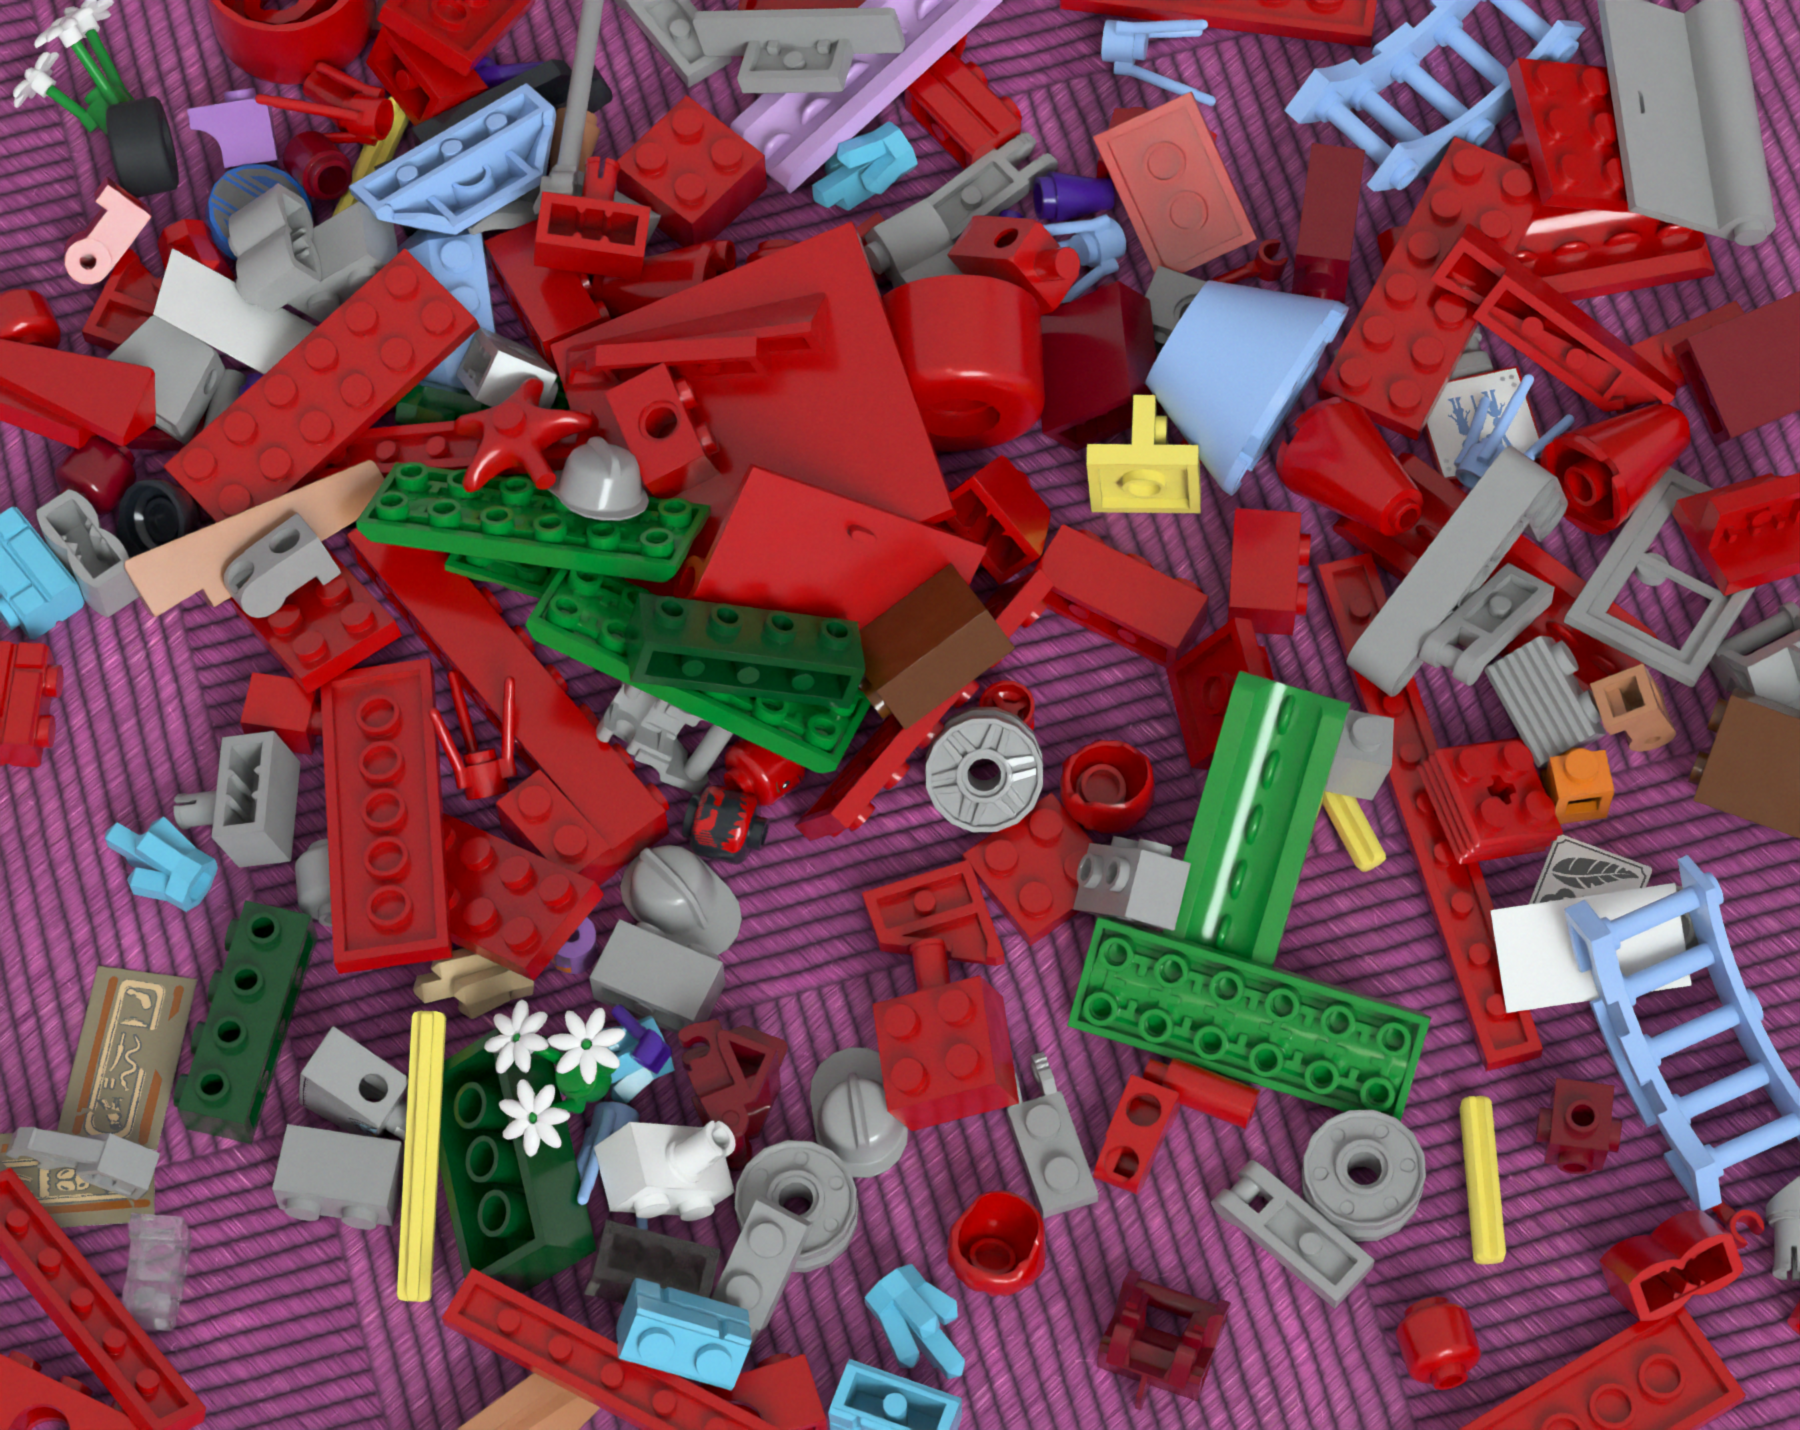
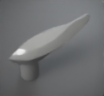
[468,201,539,235]

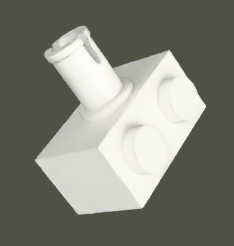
[594,1121,736,1221]

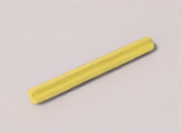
[397,1011,446,1302]

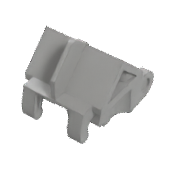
[1708,601,1800,710]
[596,682,733,793]

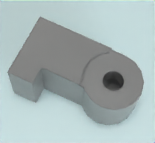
[224,513,342,618]

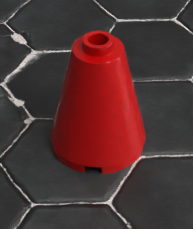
[1276,397,1423,536]
[1540,402,1691,536]

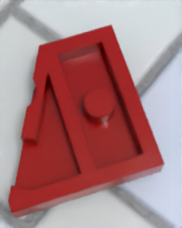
[82,248,163,351]
[862,859,1005,966]

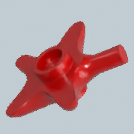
[454,377,593,492]

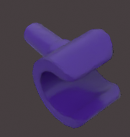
[611,1004,672,1074]

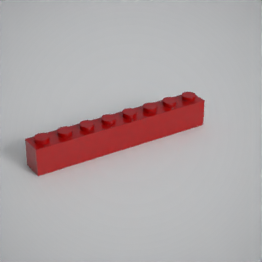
[346,528,670,872]

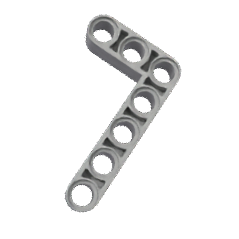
[1346,445,1568,697]

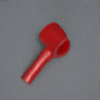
[1213,239,1289,284]
[1710,1199,1764,1249]

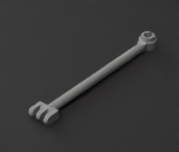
[540,0,604,201]

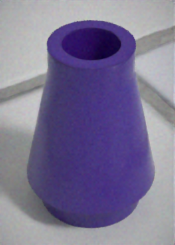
[1033,171,1114,224]

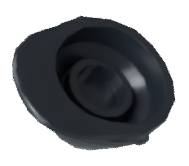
[116,478,201,558]

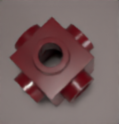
[1535,1078,1622,1174]

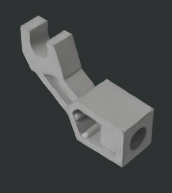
[5,1127,160,1200]

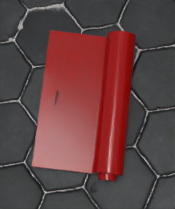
[673,463,987,631]

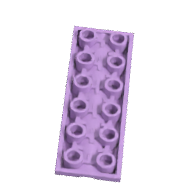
[730,0,1003,194]

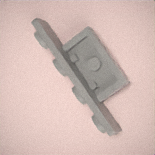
[692,7,906,93]

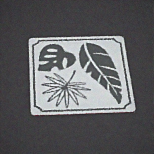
[1529,835,1652,904]

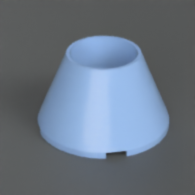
[1145,280,1349,496]

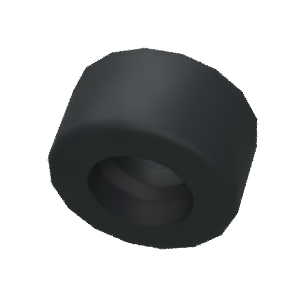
[106,96,179,198]

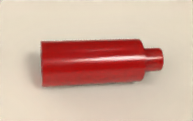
[1143,1057,1261,1129]

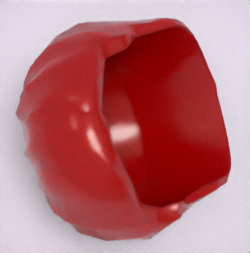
[1059,739,1155,834]
[946,1190,1046,1297]

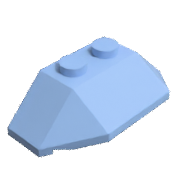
[349,83,556,235]
[398,228,496,390]

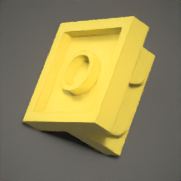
[1086,395,1201,513]

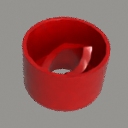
[207,0,376,85]
[881,275,1045,452]

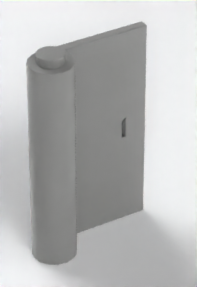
[1597,0,1776,246]

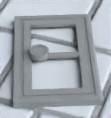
[1564,467,1756,687]

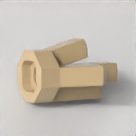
[413,948,534,1019]

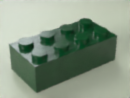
[439,1028,597,1294]

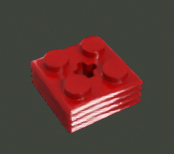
[1417,737,1563,864]

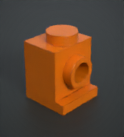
[1540,748,1615,824]

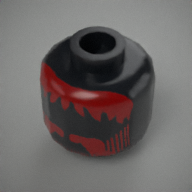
[682,785,769,865]

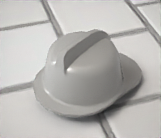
[548,436,649,520]
[620,845,742,956]
[810,1047,908,1178]

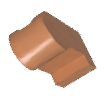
[1590,664,1676,752]

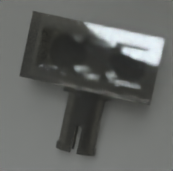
[584,1220,721,1344]

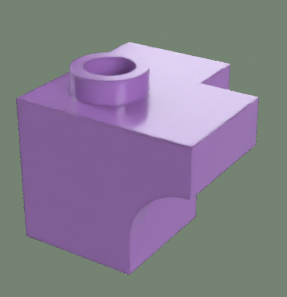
[187,88,279,168]

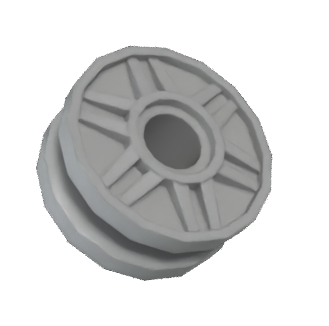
[926,707,1043,832]
[1301,1110,1426,1242]
[735,1140,859,1272]

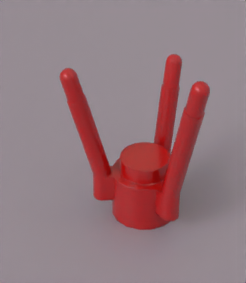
[255,62,394,146]
[428,670,518,800]

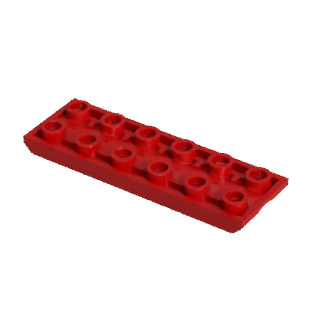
[1376,205,1715,301]
[1333,452,1659,692]

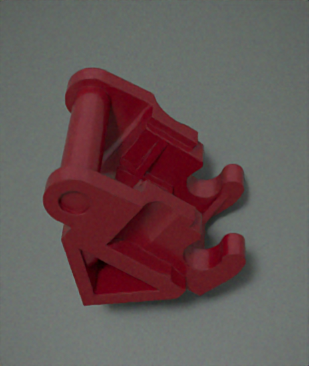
[678,1019,788,1171]
[1097,1269,1231,1410]

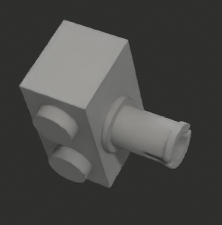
[174,731,300,868]

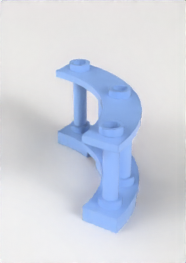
[1284,0,1586,192]
[1564,855,1800,1211]

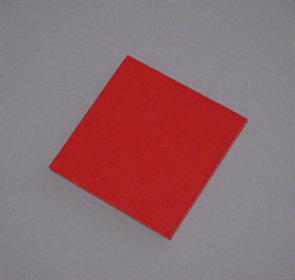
[550,221,957,597]

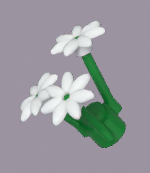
[13,0,135,136]
[484,1000,625,1157]

